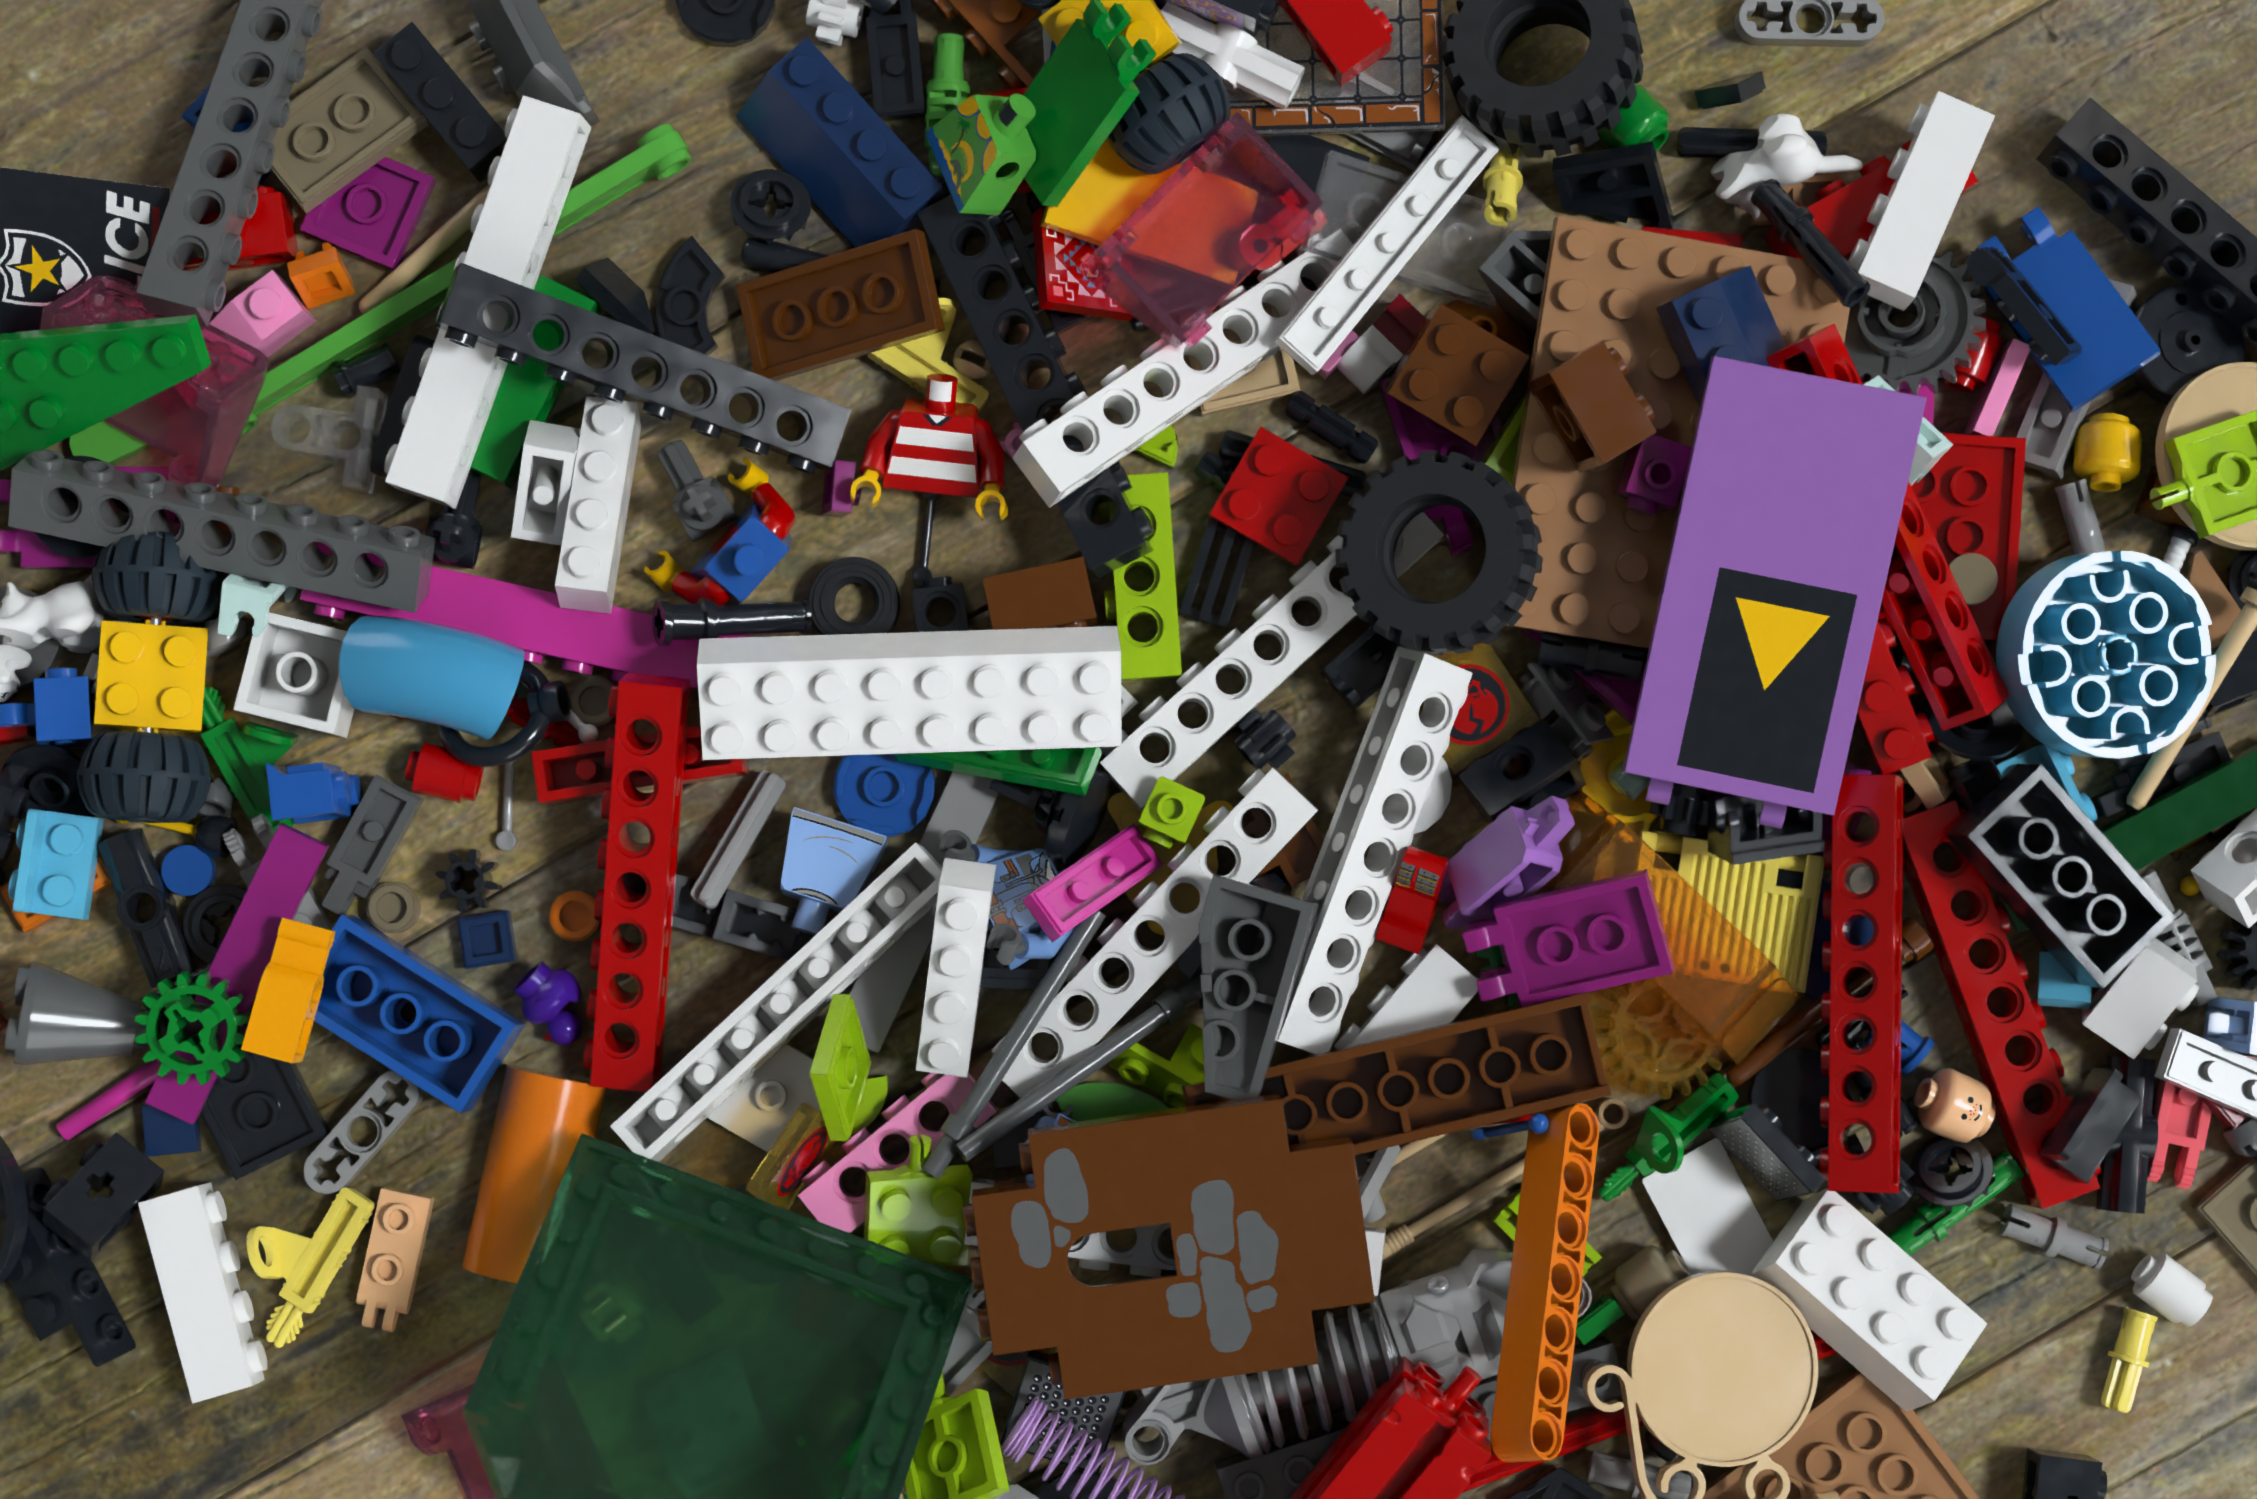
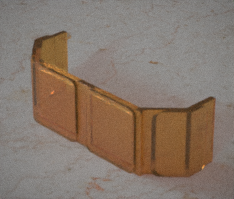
[1547,791,1801,1065]

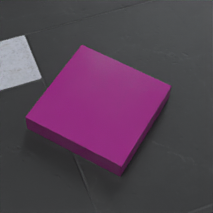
[300,157,436,271]

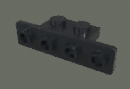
[7,1168,136,1367]

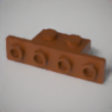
[931,0,1042,90]

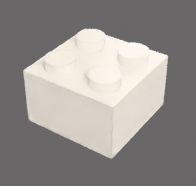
[233,612,355,738]

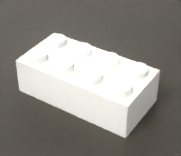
[1749,1188,1988,1412]

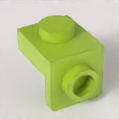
[1138,776,1205,850]

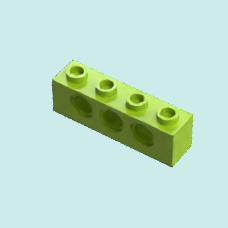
[1098,472,1182,683]

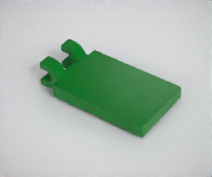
[1023,0,1156,207]

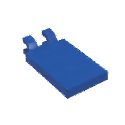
[1978,206,2161,413]

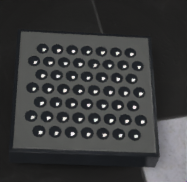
[1707,1104,1825,1202]
[1000,1350,1126,1472]

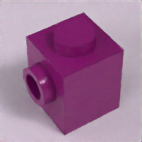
[1614,434,1692,516]

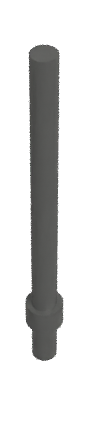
[921,911,1106,1179]
[955,973,1203,1162]

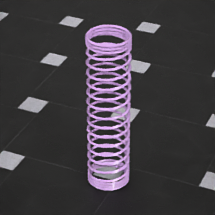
[1001,1396,1185,1499]

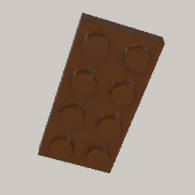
[736,229,945,381]

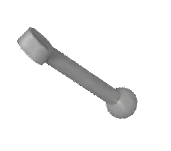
[496,758,519,851]

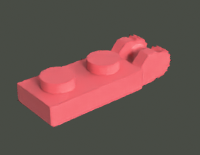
[2147,1079,2212,1189]

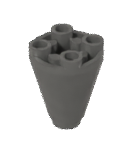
[4,962,148,1065]

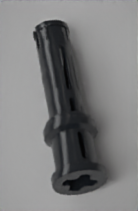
[652,598,812,646]

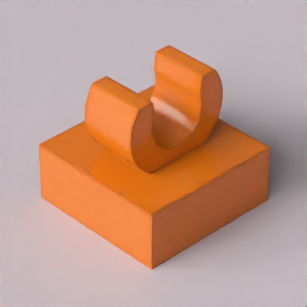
[287,242,356,310]

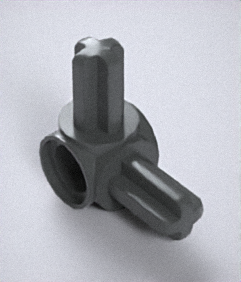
[658,440,738,542]

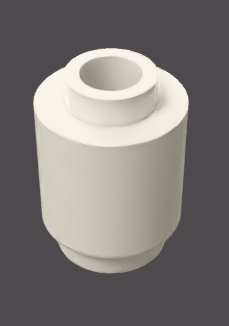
[2131,1253,2213,1327]

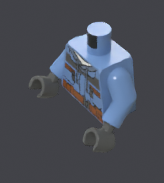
[938,830,1075,970]

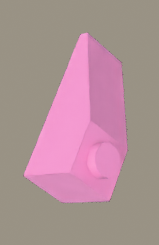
[174,270,316,412]

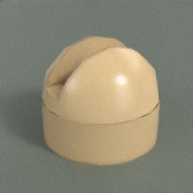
[953,340,993,382]

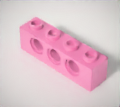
[798,1073,998,1244]

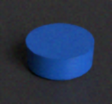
[161,845,217,896]

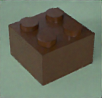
[1383,303,1530,446]
[1527,341,1657,473]
[982,557,1097,630]

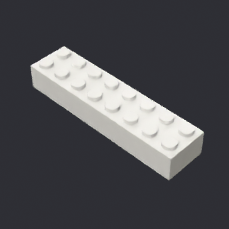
[697,626,1122,760]

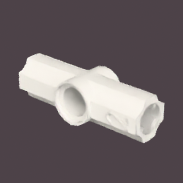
[1161,2,1305,110]

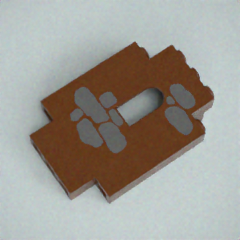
[963,1094,1375,1400]

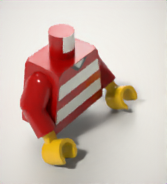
[850,373,1008,521]

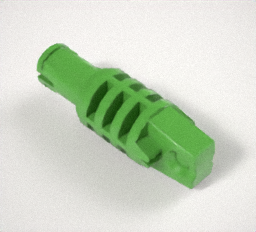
[924,33,970,177]

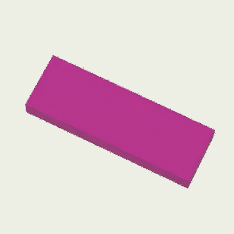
[1022,823,1164,942]

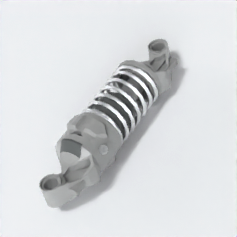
[1122,1249,1592,1465]

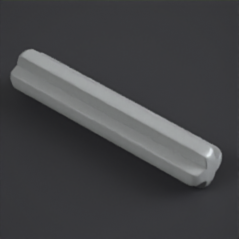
[690,770,786,909]

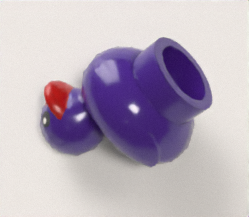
[513,961,583,1046]

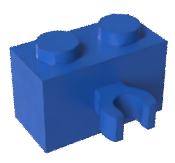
[0,668,93,748]

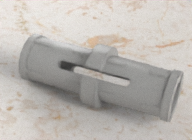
[1999,1203,2109,1270]

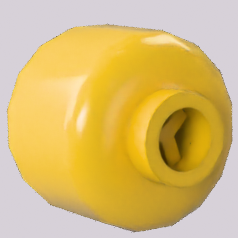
[2073,413,2142,492]

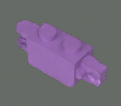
[1439,796,1575,930]

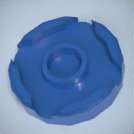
[834,754,935,838]

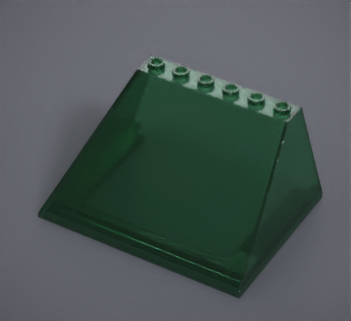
[463,1133,973,1499]

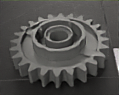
[1844,251,1986,395]

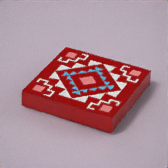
[1032,207,1137,321]

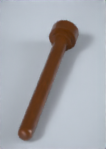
[1726,916,1934,1086]

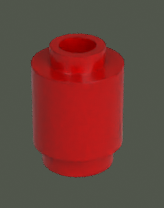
[1944,315,2003,393]
[405,743,484,803]

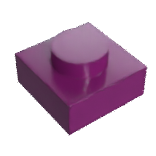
[821,460,862,518]

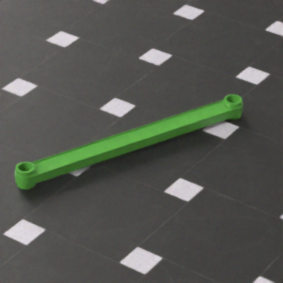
[202,123,692,441]

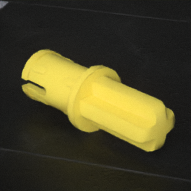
[1483,140,1523,226]
[2101,1307,2158,1413]

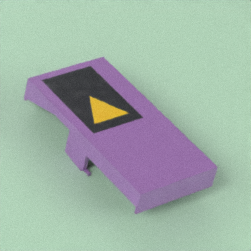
[1623,356,1927,829]

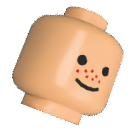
[1914,1068,1996,1143]

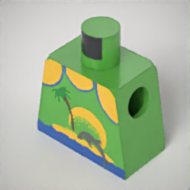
[926,94,1036,215]

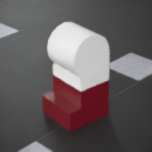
[1336,293,1426,395]

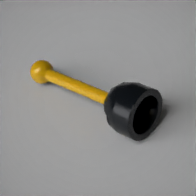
[115,815,237,858]

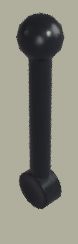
[912,492,941,587]

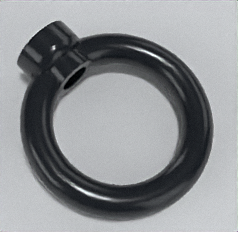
[437,661,570,767]

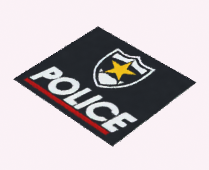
[0,167,170,334]

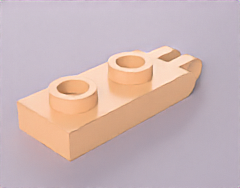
[356,1187,435,1332]

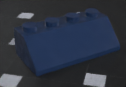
[737,37,945,248]
[1656,266,1786,407]

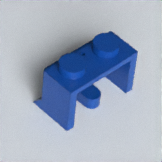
[266,762,362,824]

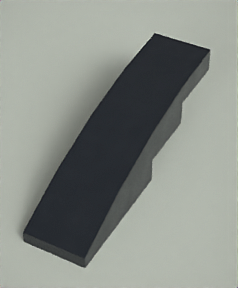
[624,872,814,960]

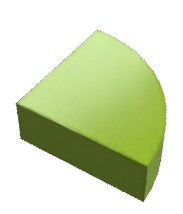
[1134,424,1178,469]
[851,1075,888,1135]

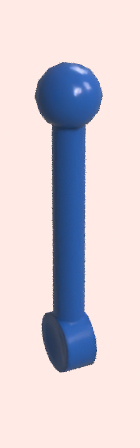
[1470,1113,1549,1141]

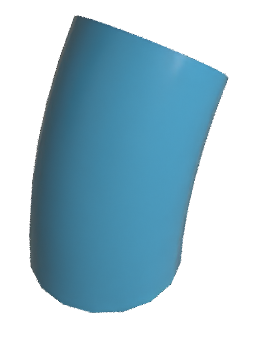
[339,615,525,740]

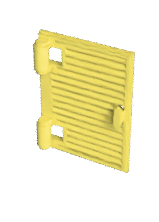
[1634,830,1824,993]

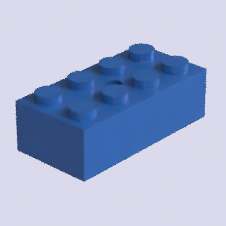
[314,914,526,1113]

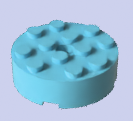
[1996,551,2216,759]

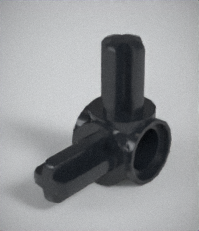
[425,469,483,569]

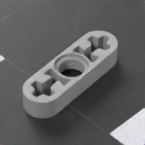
[1735,0,1885,47]
[304,1070,424,1194]

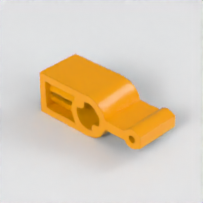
[241,918,336,1063]

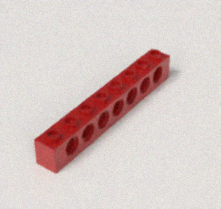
[1766,324,2009,731]
[584,673,691,1092]
[1819,775,1904,1193]
[1903,800,2101,1209]

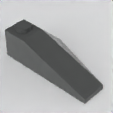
[1199,875,1319,1100]

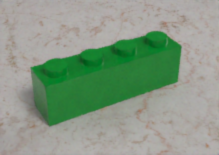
[470,275,603,489]

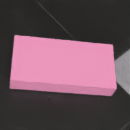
[1963,338,2030,436]

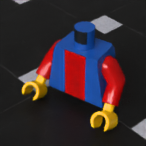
[644,458,795,605]

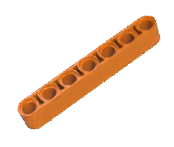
[1491,1103,1599,1463]

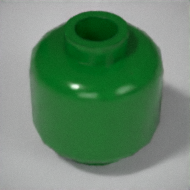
[1597,85,1669,152]

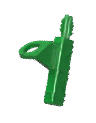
[200,685,299,832]
[1598,1073,1739,1202]

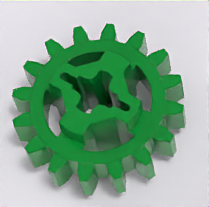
[134,970,251,1085]

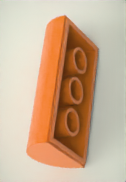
[462,1064,607,1288]

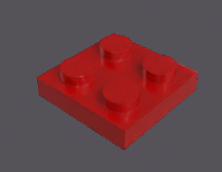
[1209,426,1349,567]

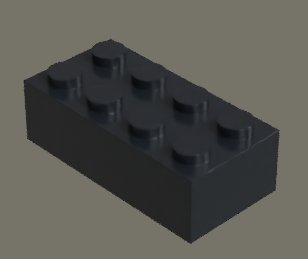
[1945,764,2176,989]

